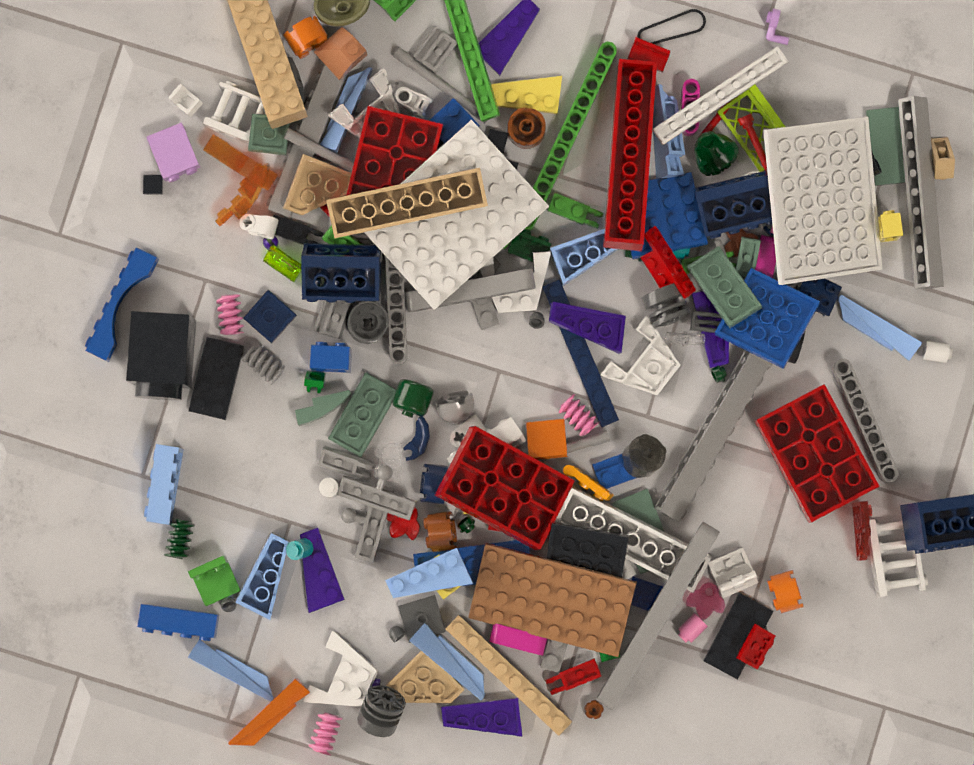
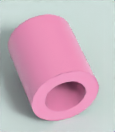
[678,613,708,643]

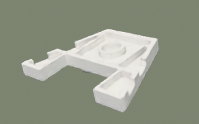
[328,69,400,139]
[480,251,551,313]
[601,316,680,396]
[303,631,378,707]

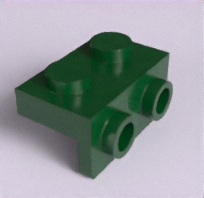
[508,229,552,263]

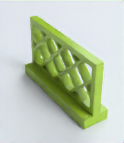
[717,84,786,172]

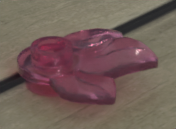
[686,582,725,620]

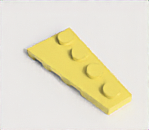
[491,76,562,114]

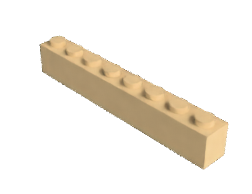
[446,615,572,736]

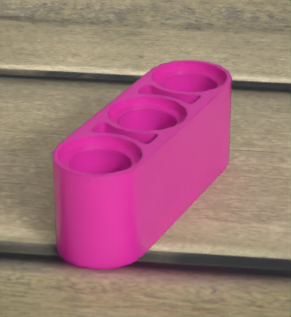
[681,79,700,137]
[755,235,776,278]
[489,624,547,656]

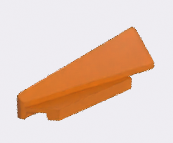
[228,678,310,746]

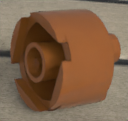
[507,108,546,149]
[423,511,457,552]

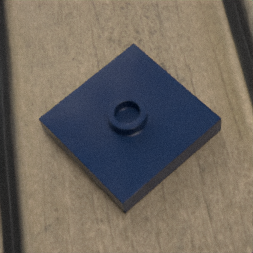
[243,290,297,344]

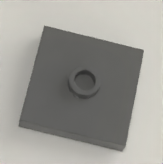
[398,595,446,643]

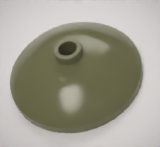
[314,0,370,26]

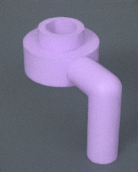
[766,8,789,45]

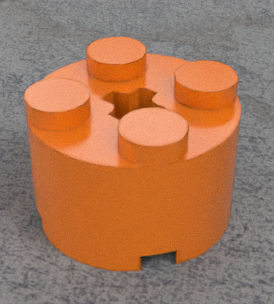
[284,16,328,59]
[767,570,804,614]

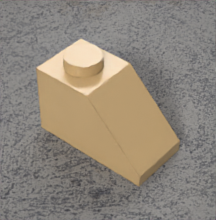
[931,137,955,180]

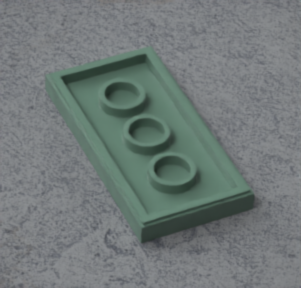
[866,107,905,186]
[687,246,762,328]
[328,372,397,458]
[612,489,665,574]

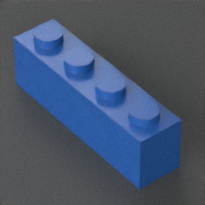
[137,604,219,641]

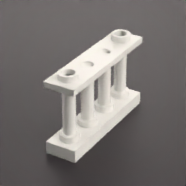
[203,81,275,155]
[865,519,928,597]

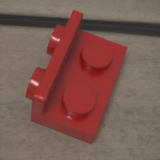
[736,624,776,670]

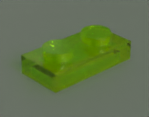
[263,245,301,282]

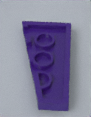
[300,528,345,613]

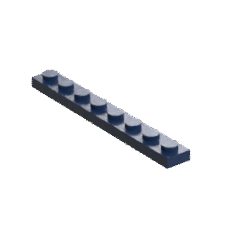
[542,279,619,428]

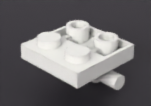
[708,547,758,598]

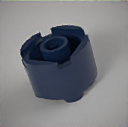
[420,463,448,504]

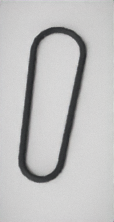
[637,9,706,44]

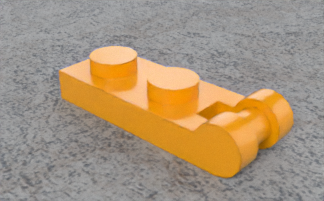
[563,465,614,501]

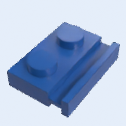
[592,452,638,489]

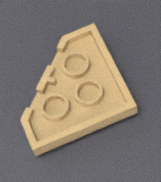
[283,154,351,215]
[386,651,465,703]

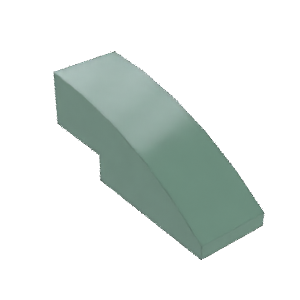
[295,390,351,426]

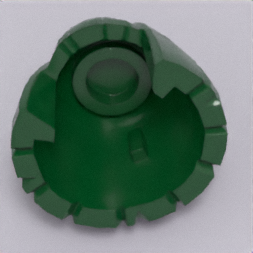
[694,131,739,176]

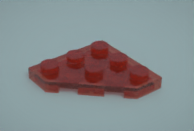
[852,501,872,561]

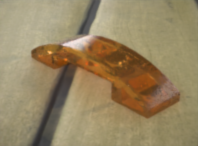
[203,134,278,191]

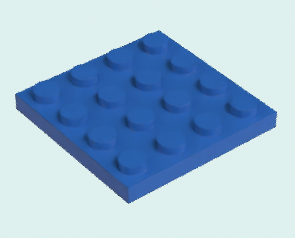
[630,172,708,260]
[715,268,820,369]

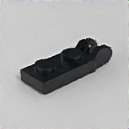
[273,214,324,245]

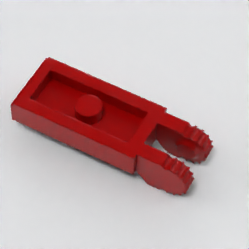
[545,658,602,695]

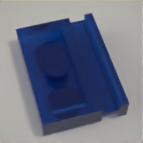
[631,576,663,611]

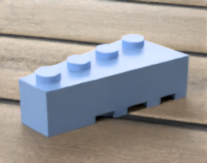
[550,229,619,286]
[144,444,184,525]
[236,532,289,620]
[385,548,473,598]

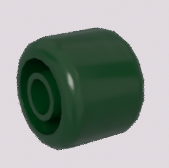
[393,379,434,418]

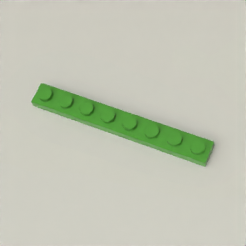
[444,0,500,122]

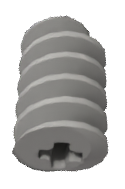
[242,345,285,385]

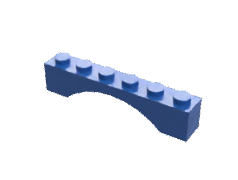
[85,248,159,362]

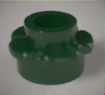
[711,365,727,383]
[458,516,475,534]

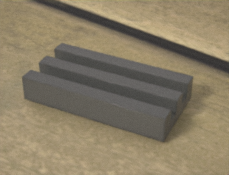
[690,311,723,333]

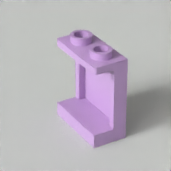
[147,122,200,182]

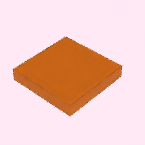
[526,419,568,460]

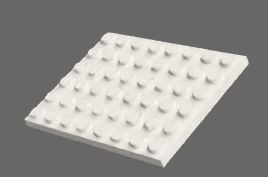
[763,117,883,285]
[364,120,549,310]

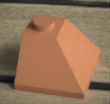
[314,27,367,80]

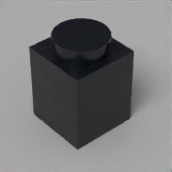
[126,311,196,400]

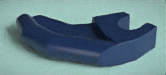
[403,416,430,461]

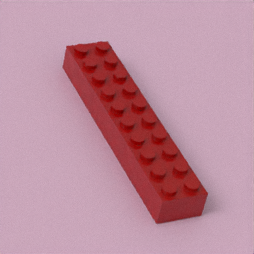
[603,59,657,251]

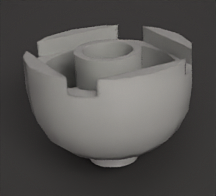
[435,391,474,425]

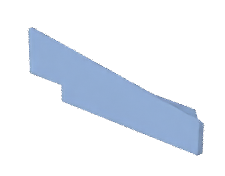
[320,67,372,154]
[653,84,685,179]
[837,295,922,361]
[410,623,485,701]
[188,640,274,702]

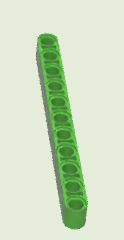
[525,41,617,231]

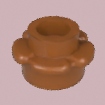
[584,700,604,719]

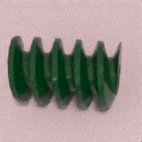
[164,518,195,559]

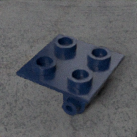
[799,278,842,317]

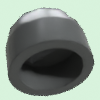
[529,312,545,329]
[221,597,237,612]
[389,626,406,643]

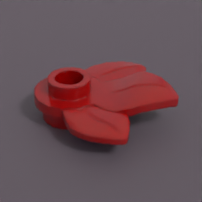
[386,507,420,540]

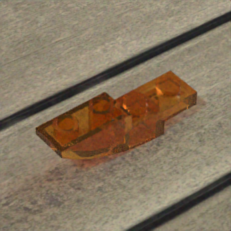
[215,162,270,226]

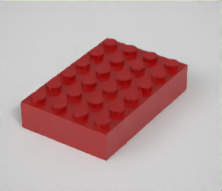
[346,106,443,196]
[754,384,880,523]
[435,426,575,550]

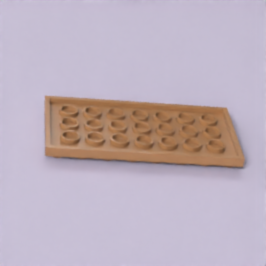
[468,543,637,657]

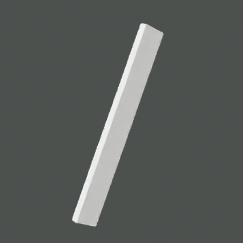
[652,46,789,145]

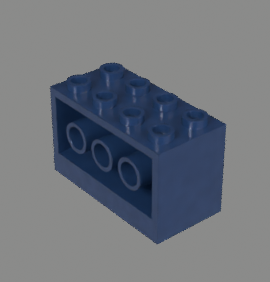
[694,170,772,239]
[301,244,381,303]
[900,494,974,554]

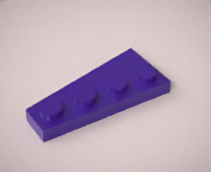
[479,0,540,76]
[692,291,729,368]
[549,302,626,354]
[441,698,523,737]

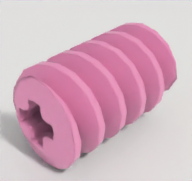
[216,294,244,335]
[559,394,600,436]
[309,712,343,756]

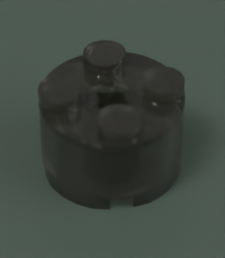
[622,434,666,478]

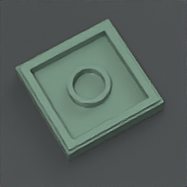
[248,113,290,155]

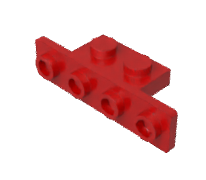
[640,226,696,299]

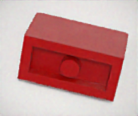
[627,37,671,73]

